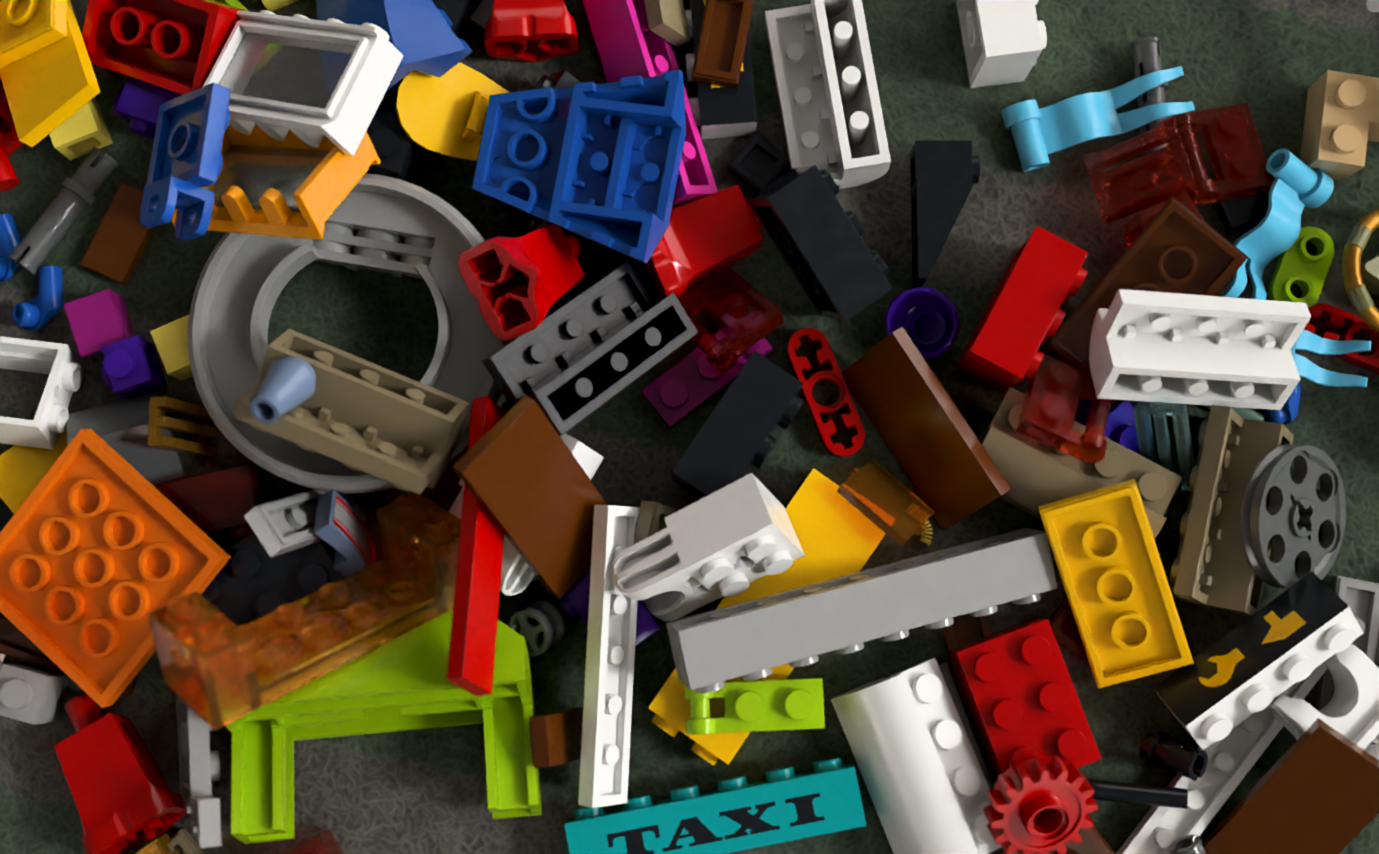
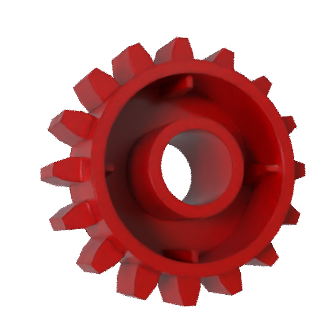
[983,756,1098,854]

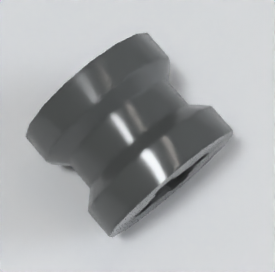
[508,598,569,657]

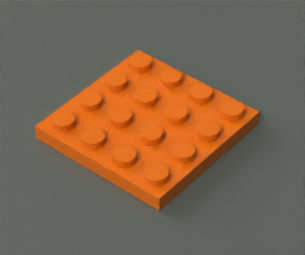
[0,429,231,708]

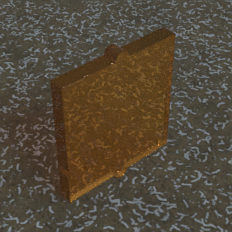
[837,458,935,547]

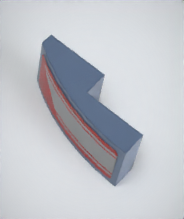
[314,489,377,593]

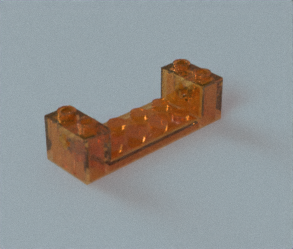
[148,492,461,730]

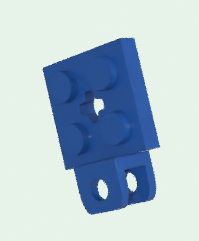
[140,82,231,241]

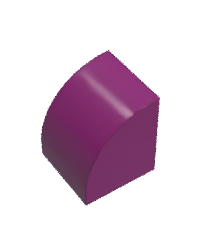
[63,289,133,358]

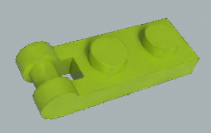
[684,678,825,734]

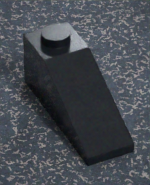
[910,141,980,287]

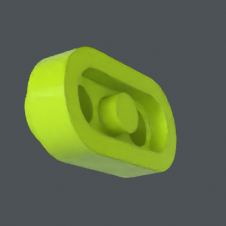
[1268,226,1334,308]

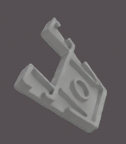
[175,641,221,848]

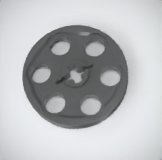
[1240,444,1346,589]

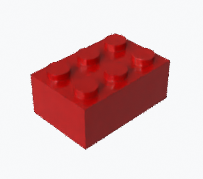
[82,0,246,95]
[955,226,1088,393]
[947,618,1102,781]

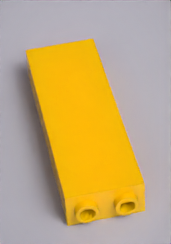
[648,468,893,766]

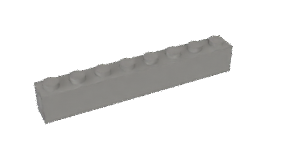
[666,528,1058,693]

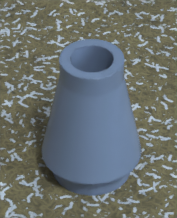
[250,356,316,425]

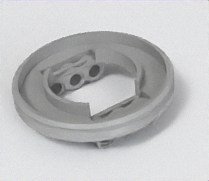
[188,173,510,494]

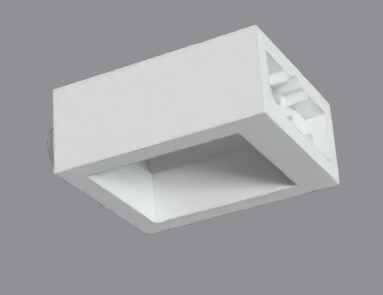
[0,336,83,450]

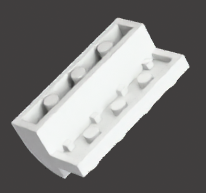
[765,0,891,189]
[1089,289,1311,410]
[831,658,1002,854]

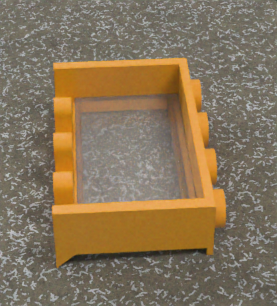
[171,124,381,240]

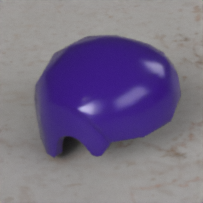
[884,287,961,360]

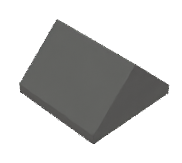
[67,390,186,487]

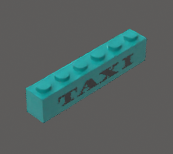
[564,757,867,854]

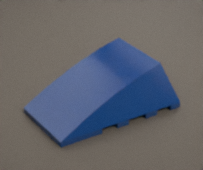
[316,0,472,98]
[472,70,686,263]

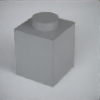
[0,663,69,725]

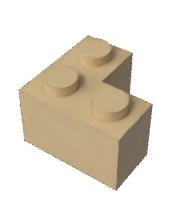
[1300,70,1379,181]

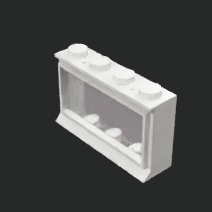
[203,10,403,156]

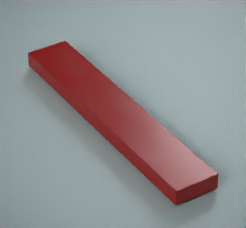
[447,395,506,697]

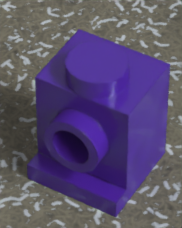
[112,76,182,139]
[100,335,168,400]

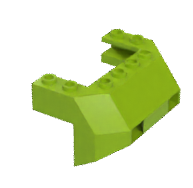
[207,605,542,844]

